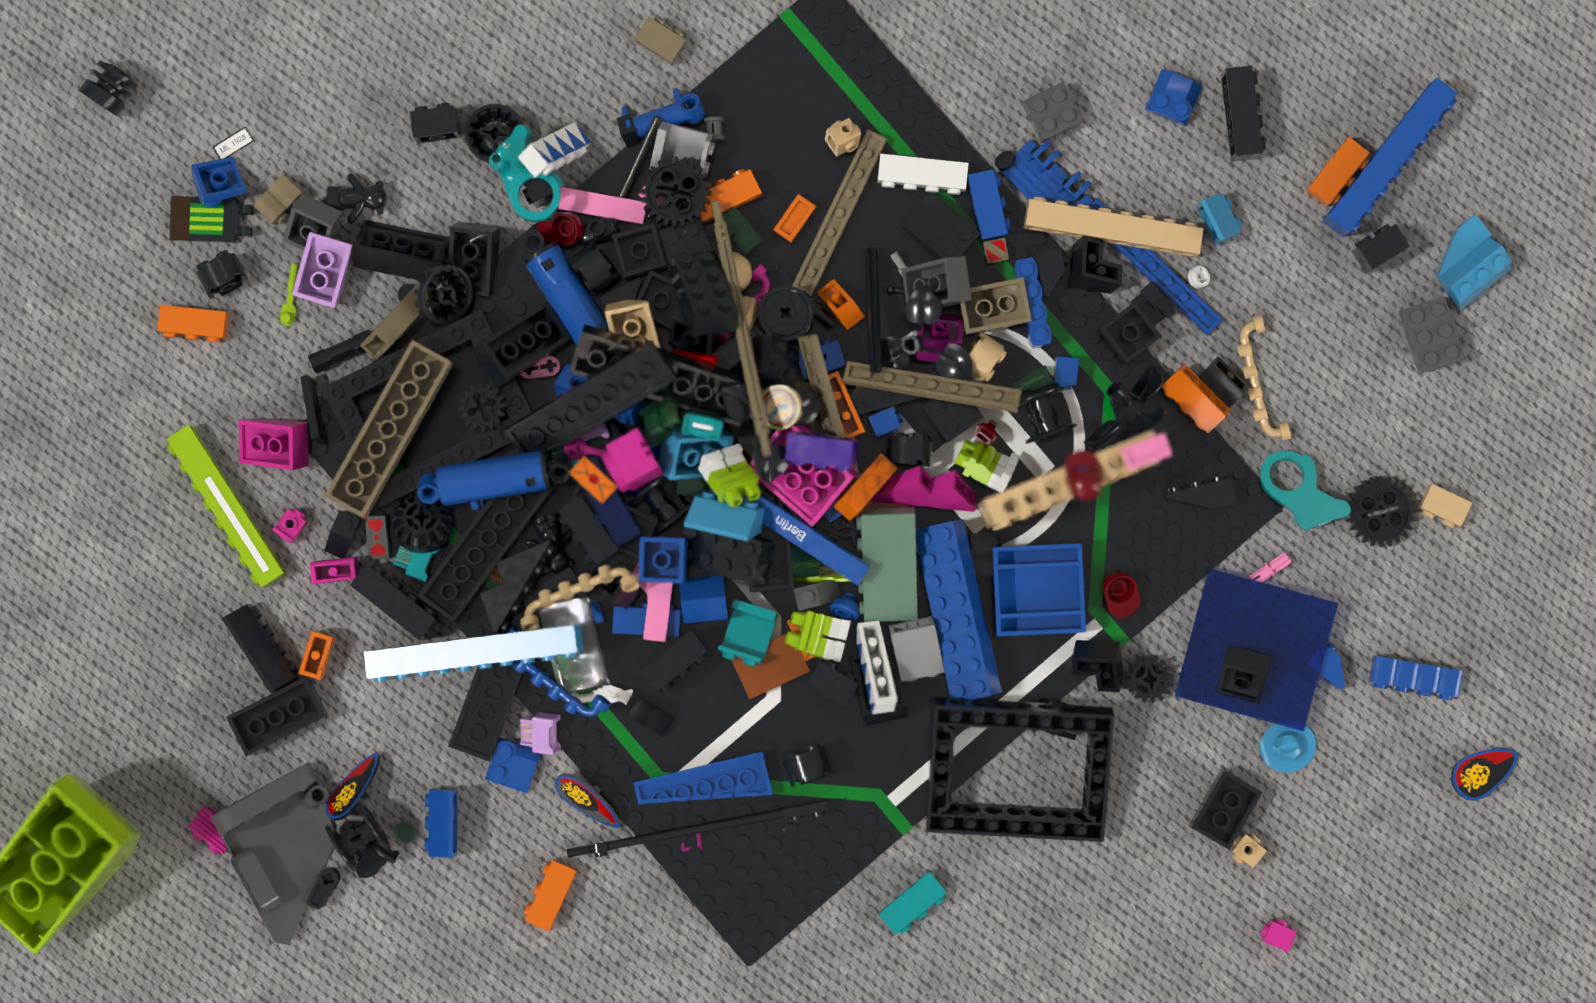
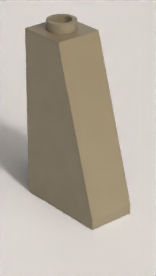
[360,282,428,360]

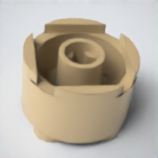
[967,332,1007,383]

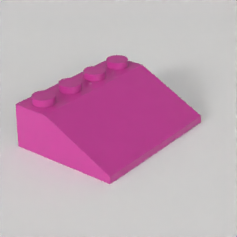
[749,424,860,527]

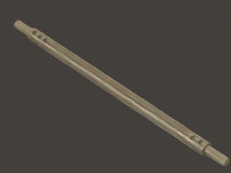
[711,201,772,457]

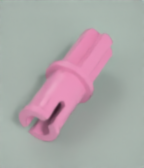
[1248,553,1291,587]

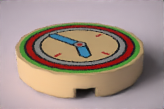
[762,385,802,430]

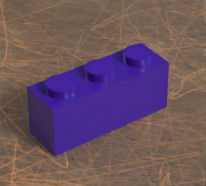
[785,431,858,472]

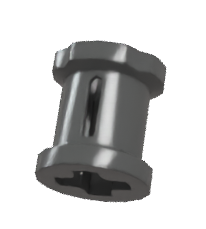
[704,117,725,142]

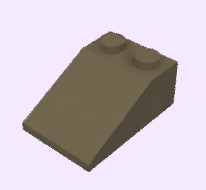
[960,278,1032,335]

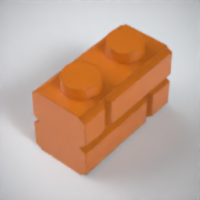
[299,631,336,680]

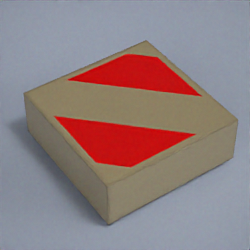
[983,238,1009,264]

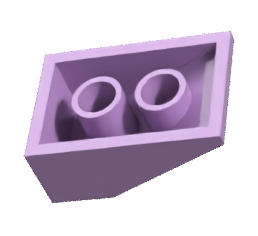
[292,231,353,308]

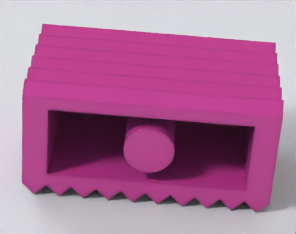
[310,557,359,585]
[188,805,228,855]

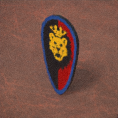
[1451,748,1518,801]
[325,753,380,821]

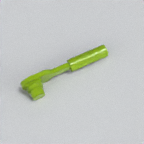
[280,263,300,326]
[793,573,850,583]

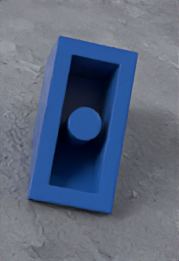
[1304,642,1345,690]

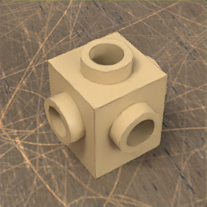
[825,118,861,157]
[1230,833,1267,868]

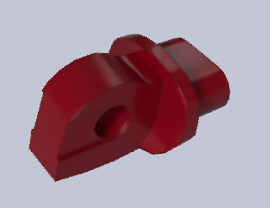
[974,419,998,445]

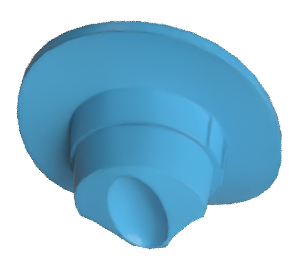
[1260,720,1316,773]

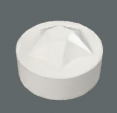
[1188,265,1210,289]

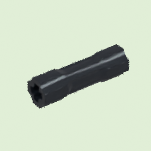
[308,329,371,373]

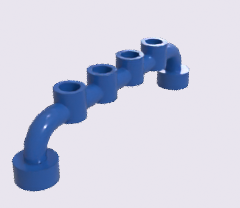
[507,626,611,717]

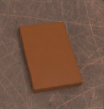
[732,633,810,699]

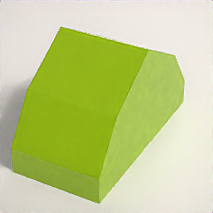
[0,773,142,955]

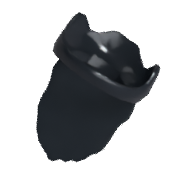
[356,839,399,878]

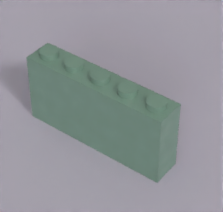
[857,507,918,622]

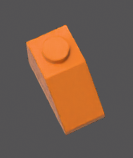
[816,279,865,330]

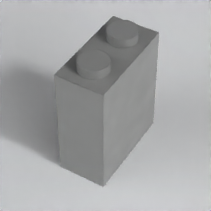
[889,616,944,682]

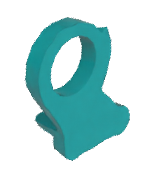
[489,124,565,223]
[1260,450,1351,531]

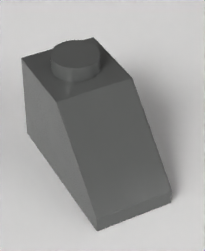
[793,580,841,611]

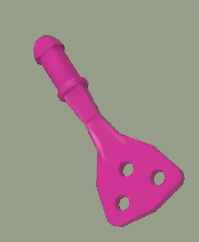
[564,437,608,460]

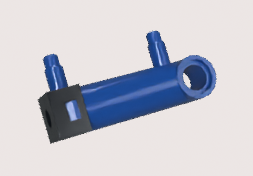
[616,88,705,147]

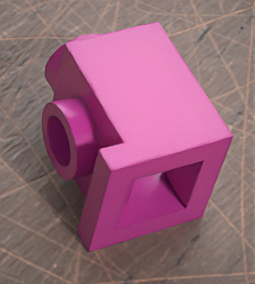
[272,508,308,543]

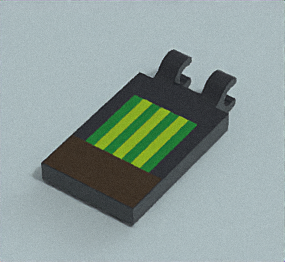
[169,196,253,243]

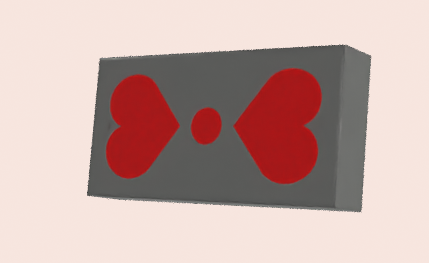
[365,514,392,559]

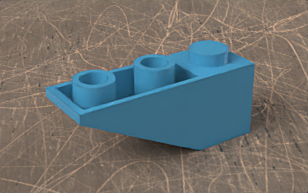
[1435,215,1492,279]

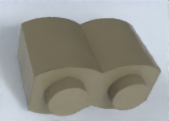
[253,174,304,225]

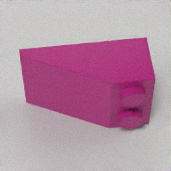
[238,419,309,470]

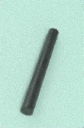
[618,115,662,199]

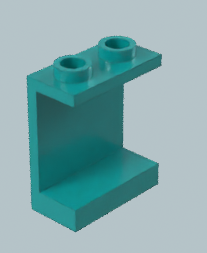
[718,599,778,667]

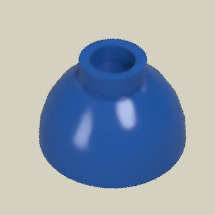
[829,592,859,622]

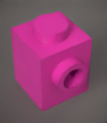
[1260,918,1297,952]

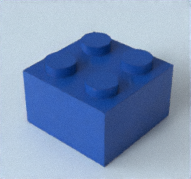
[638,537,688,583]

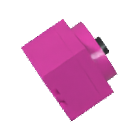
[600,428,664,493]

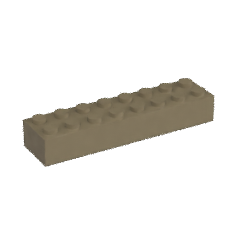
[324,340,454,519]

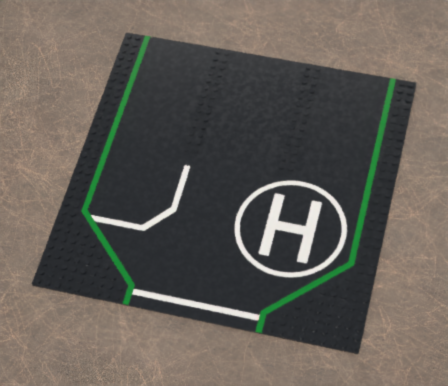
[303,0,1282,966]

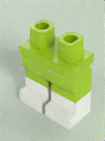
[954,439,1020,493]
[698,444,761,508]
[784,611,851,663]

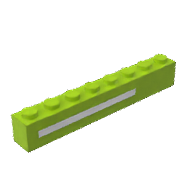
[166,425,287,588]

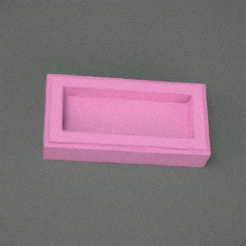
[1120,433,1172,471]

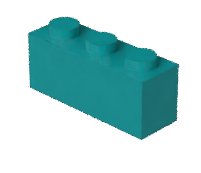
[878,871,947,935]

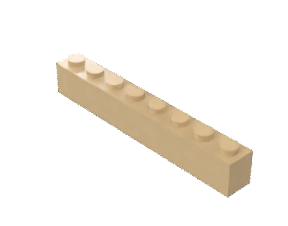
[1023,197,1204,258]

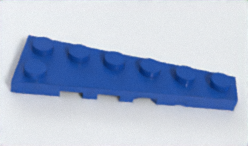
[633,751,773,804]

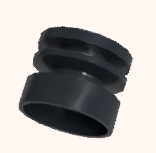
[78,60,138,117]

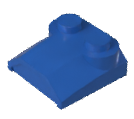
[1145,69,1202,126]
[191,157,247,207]
[485,737,541,793]

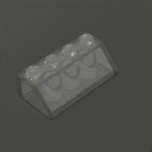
[539,597,609,693]

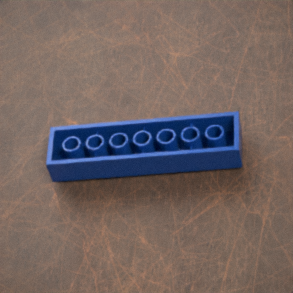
[1322,77,1458,237]
[915,519,1002,699]

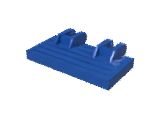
[999,139,1093,207]

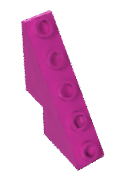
[869,466,977,512]

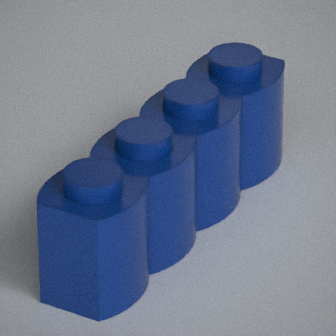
[1014,257,1052,349]
[1368,656,1463,701]

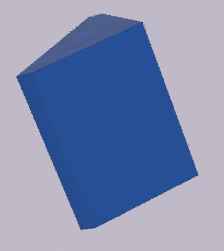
[679,575,728,624]

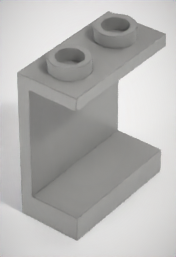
[649,121,715,175]

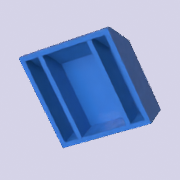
[993,543,1086,636]

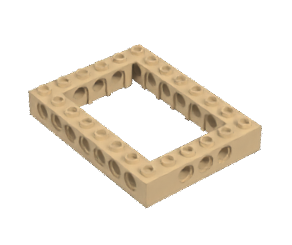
[977,430,1160,531]

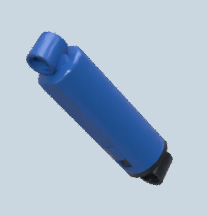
[522,231,610,346]
[417,450,572,505]

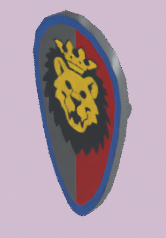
[554,774,621,828]

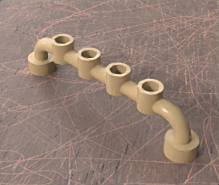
[1237,315,1291,441]
[520,565,639,631]

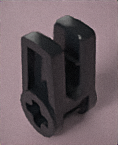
[307,867,341,910]

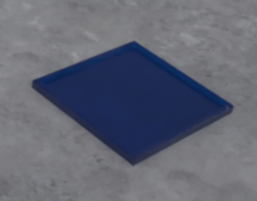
[1175,568,1338,732]

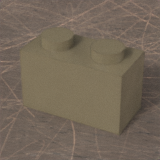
[635,17,686,65]

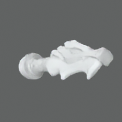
[569,685,633,705]

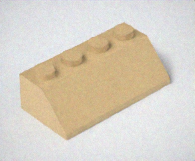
[605,300,660,348]

